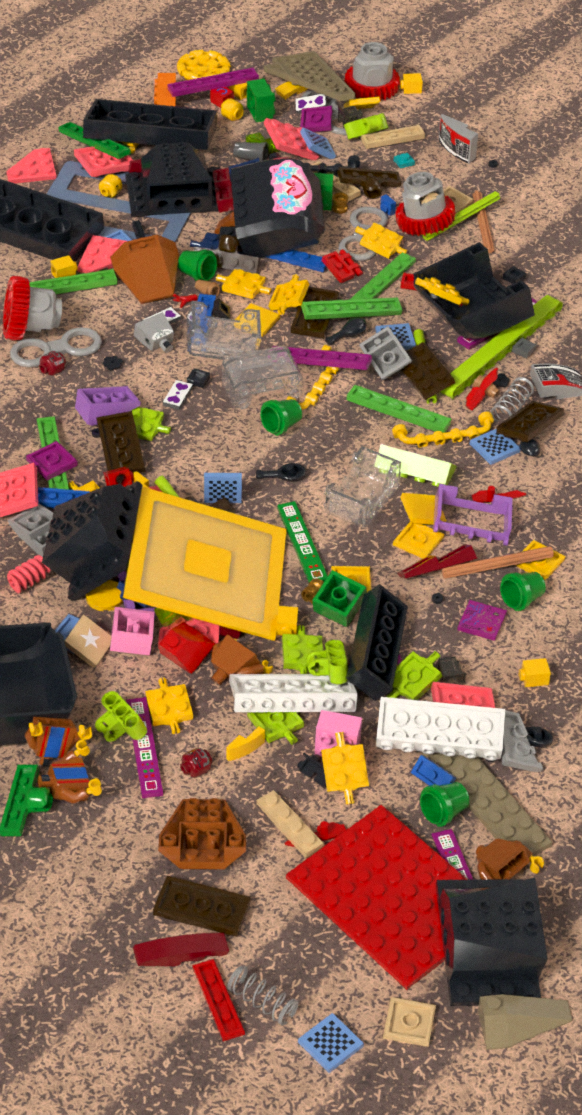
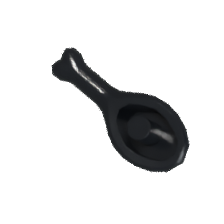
[325,317,367,345]
[519,438,540,457]
[256,463,306,482]
[525,726,553,748]

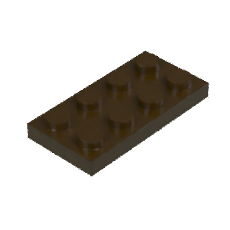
[291,287,339,339]
[400,342,456,400]
[496,400,564,442]
[96,411,145,477]
[153,876,251,937]

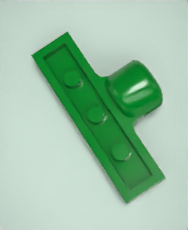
[0,764,52,836]

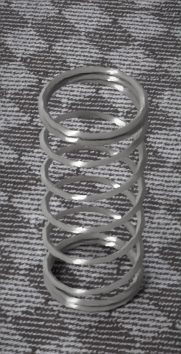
[491,377,534,422]
[227,965,298,1026]

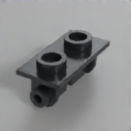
[297,753,327,789]

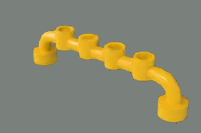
[286,345,340,410]
[392,412,494,448]

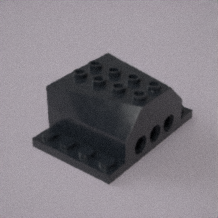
[125,142,221,217]
[42,481,143,601]
[435,877,548,1006]

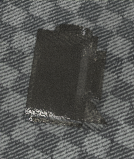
[338,106,363,129]
[437,657,466,685]

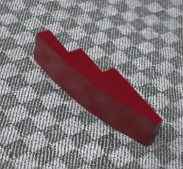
[133,933,229,967]

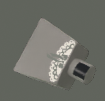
[134,312,174,353]

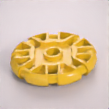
[177,50,231,80]

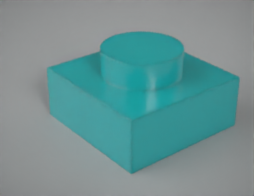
[393,153,415,168]

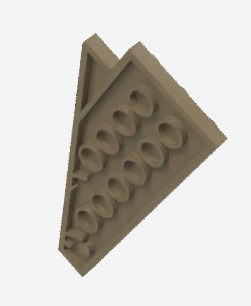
[263,51,355,102]

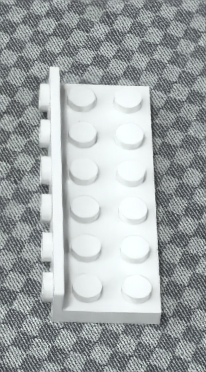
[229,674,357,712]
[376,697,505,760]

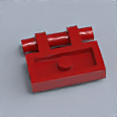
[321,249,363,283]

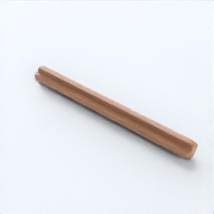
[472,190,495,253]
[441,546,554,579]

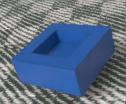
[380,194,396,216]

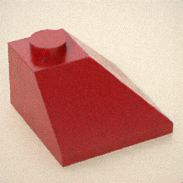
[159,622,216,674]

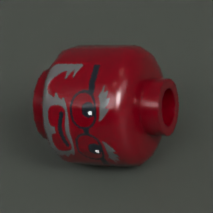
[39,351,66,376]
[180,747,212,778]

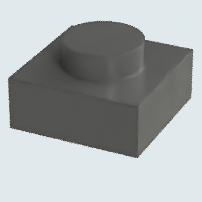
[512,338,536,359]

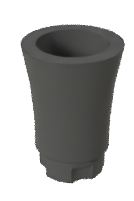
[233,142,269,161]

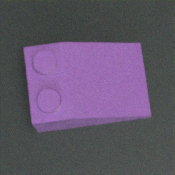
[75,386,141,426]

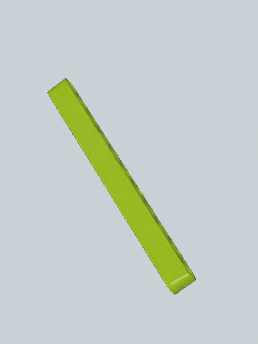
[440,295,563,399]

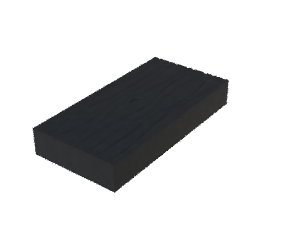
[83,99,218,150]
[0,179,104,261]

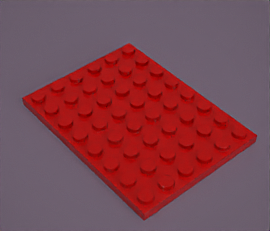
[286,805,468,990]

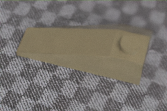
[478,994,572,1050]

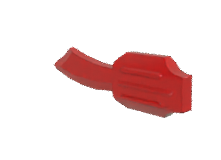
[465,368,498,410]
[471,486,526,503]
[284,821,346,848]

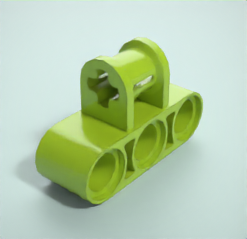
[344,113,388,140]
[306,640,348,684]
[95,691,147,742]

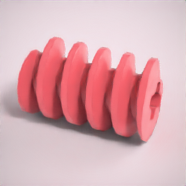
[7,555,50,594]

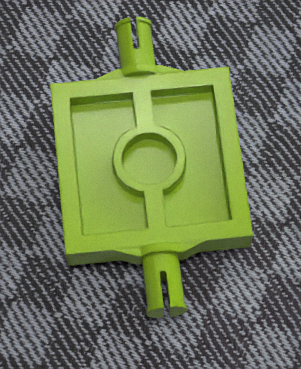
[131,407,171,441]
[282,625,323,674]
[386,651,442,700]
[247,712,304,745]

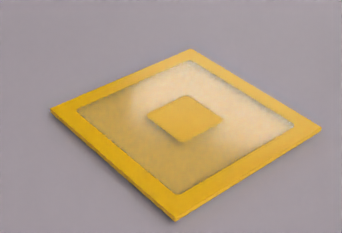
[123,486,286,641]

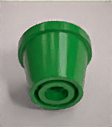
[178,249,217,282]
[260,399,302,436]
[500,572,546,611]
[420,782,469,827]

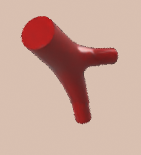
[173,294,198,308]

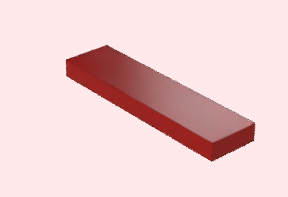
[192,959,245,1042]

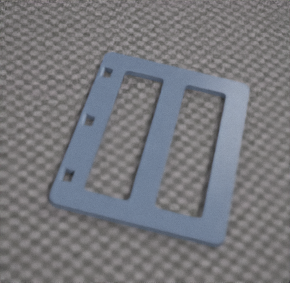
[47,161,191,243]

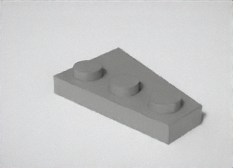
[501,710,543,772]

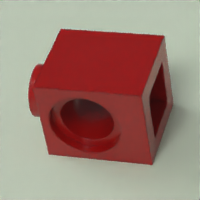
[103,467,134,487]

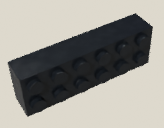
[346,584,408,701]

